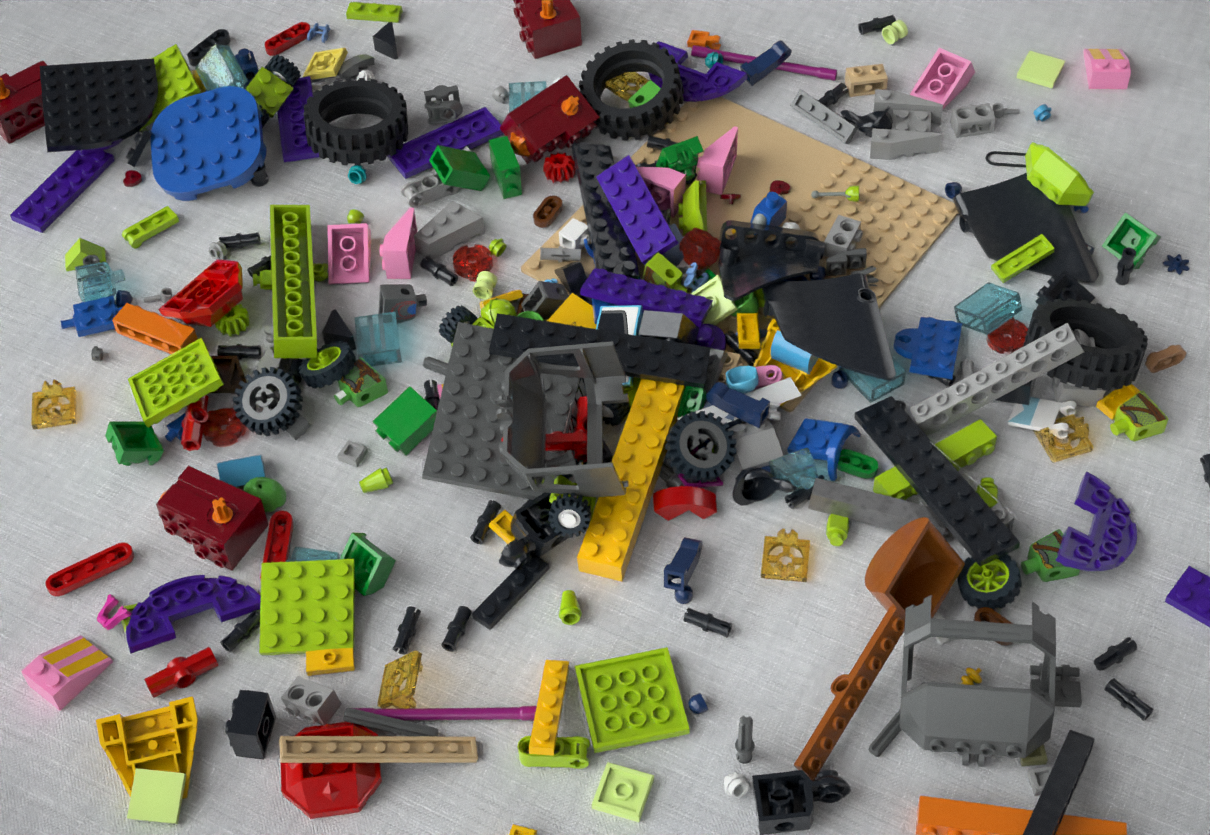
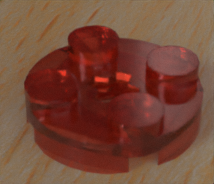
[679,228,720,269]
[453,244,493,282]
[986,315,1028,354]
[203,407,246,447]

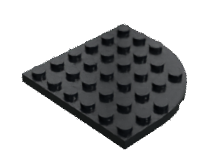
[39,58,158,153]

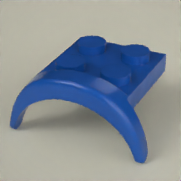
[787,418,861,481]

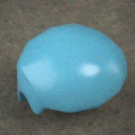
[725,366,759,394]

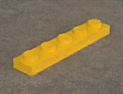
[529,660,569,756]

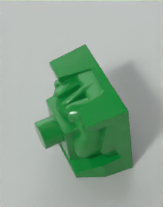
[656,136,704,181]
[1102,212,1161,269]
[105,421,164,466]
[340,532,396,596]

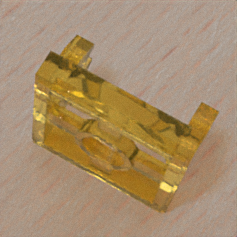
[605,72,649,102]
[31,379,77,430]
[1033,414,1094,463]
[761,528,810,582]
[377,650,423,709]

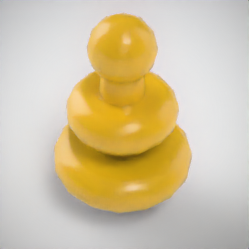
[961,667,982,685]

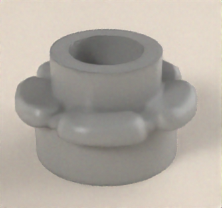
[209,242,227,260]

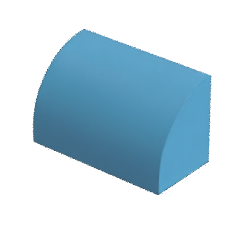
[771,330,818,374]
[217,454,266,487]

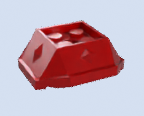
[158,259,243,327]
[280,722,382,819]

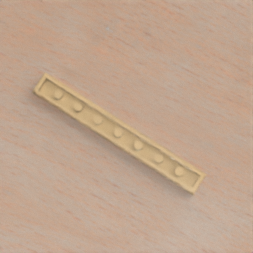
[279,736,478,763]

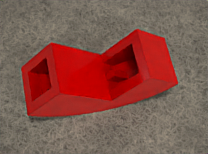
[653,486,717,521]

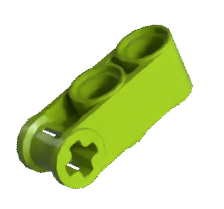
[517,736,590,769]

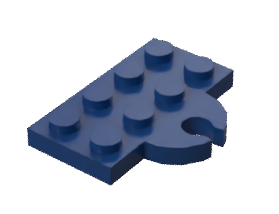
[893,317,962,379]

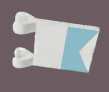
[1008,397,1077,439]

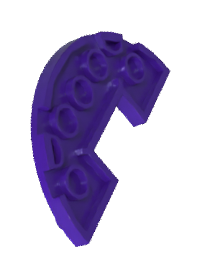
[649,41,748,102]
[1055,471,1137,571]
[126,575,261,654]

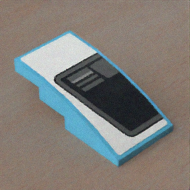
[596,305,643,386]

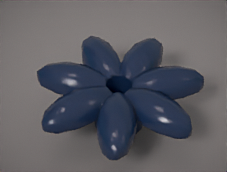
[1163,254,1190,275]

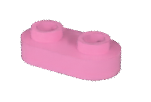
[754,365,784,390]

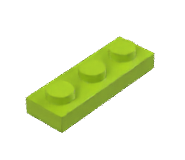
[346,2,403,23]
[991,234,1054,283]

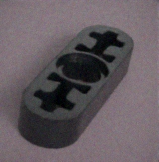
[187,29,231,66]

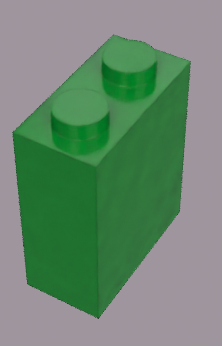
[489,136,522,199]
[429,145,490,191]
[372,386,437,455]

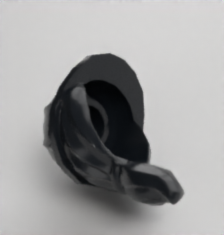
[840,106,893,138]
[732,466,796,506]

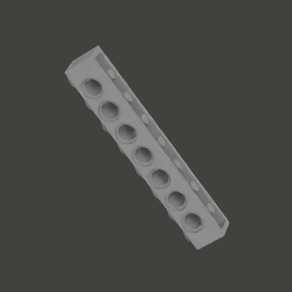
[910,323,1084,436]

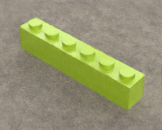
[873,419,997,501]

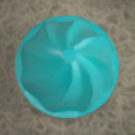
[705,52,723,69]
[348,165,367,184]

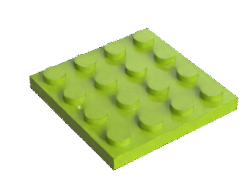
[140,44,201,130]
[128,338,224,427]
[259,559,355,655]
[575,647,690,753]

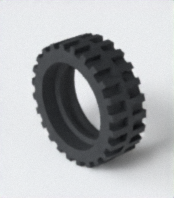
[579,39,684,141]
[304,78,409,166]
[1023,299,1148,391]

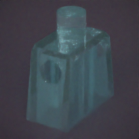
[75,262,125,302]
[769,448,818,492]

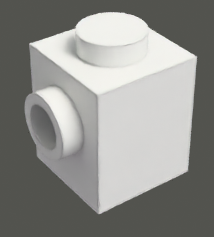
[559,218,590,249]

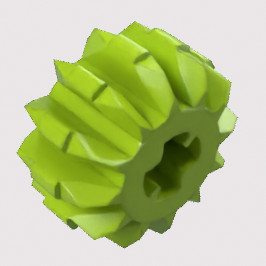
[215,304,250,337]

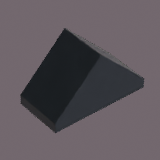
[372,22,398,60]
[555,262,587,295]
[322,309,356,351]

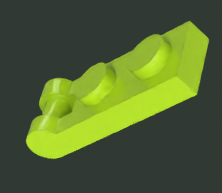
[122,206,179,249]

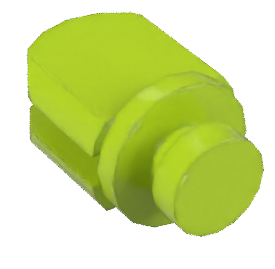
[253,270,272,290]
[976,477,998,508]
[826,514,849,546]

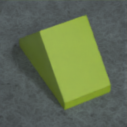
[65,238,106,271]

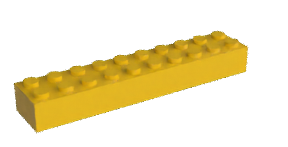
[577,379,685,582]

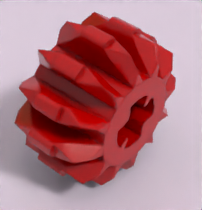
[543,152,576,183]

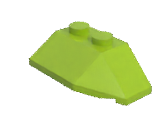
[1025,142,1094,206]
[679,180,708,245]

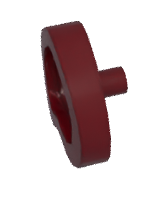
[123,170,142,187]
[770,180,790,195]
[720,194,741,204]

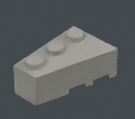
[414,201,485,259]

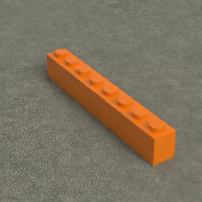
[916,796,1127,835]

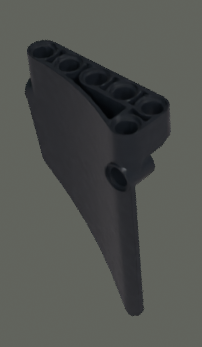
[953,173,1099,283]
[718,220,825,301]
[762,273,896,381]

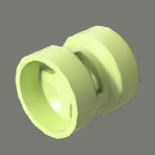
[882,20,908,44]
[473,271,498,300]

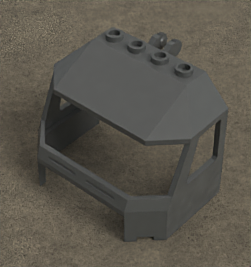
[496,341,629,497]
[900,595,1056,767]

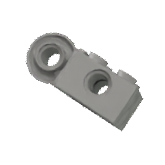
[1051,329,1106,406]

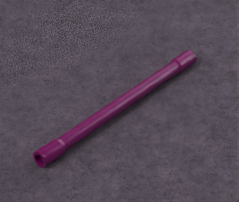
[691,45,837,81]
[353,706,537,721]

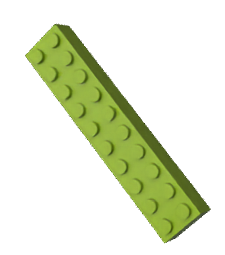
[270,205,317,358]

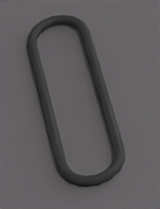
[985,151,1026,167]

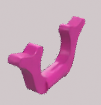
[97,594,131,630]

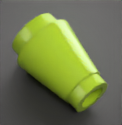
[359,467,393,493]
[559,590,582,625]

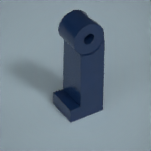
[740,40,792,86]
[706,382,770,428]
[664,537,702,592]

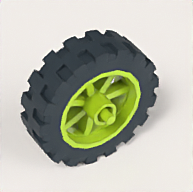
[299,341,356,389]
[957,554,1022,610]

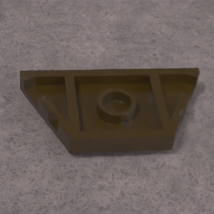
[210,356,247,394]

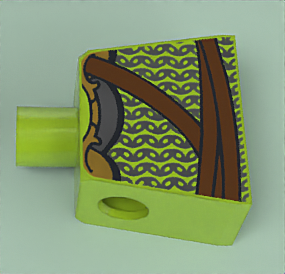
[642,252,689,293]
[1110,390,1168,441]

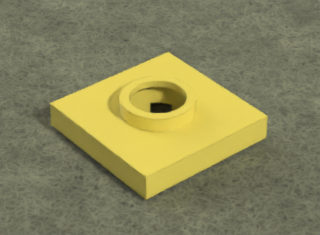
[303,48,348,80]

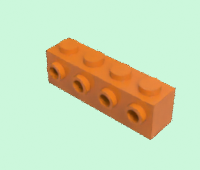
[112,303,198,354]

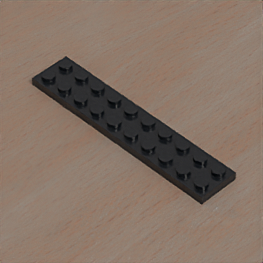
[572,142,640,280]
[489,313,711,389]
[854,396,1020,567]

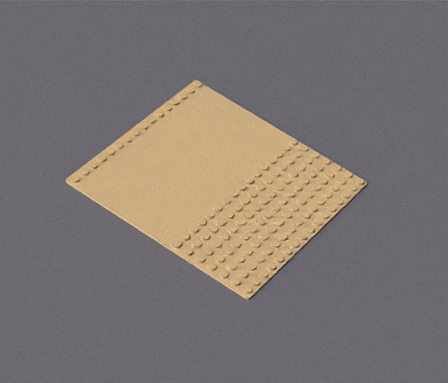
[521,96,959,412]

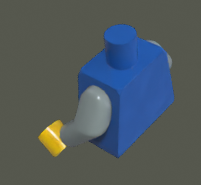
[731,192,787,239]

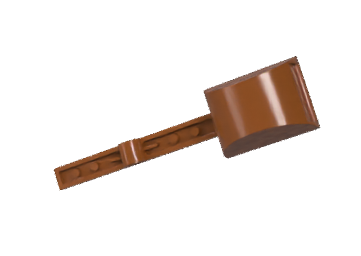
[794,517,965,780]

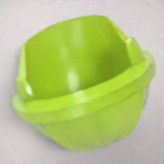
[481,298,517,327]

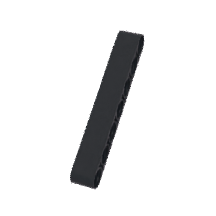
[1023,730,1095,835]

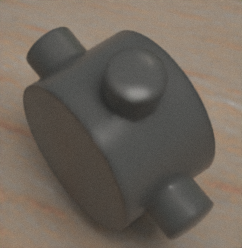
[91,346,103,361]

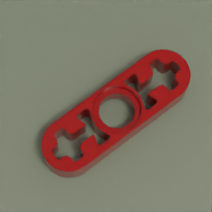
[264,22,310,56]

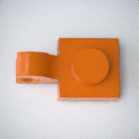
[687,30,721,50]

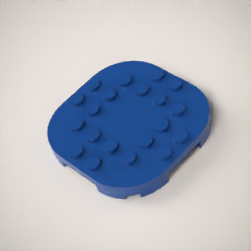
[150,86,267,201]

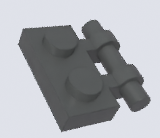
[1029,663,1082,708]

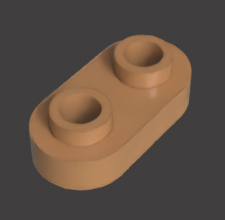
[1145,345,1187,373]

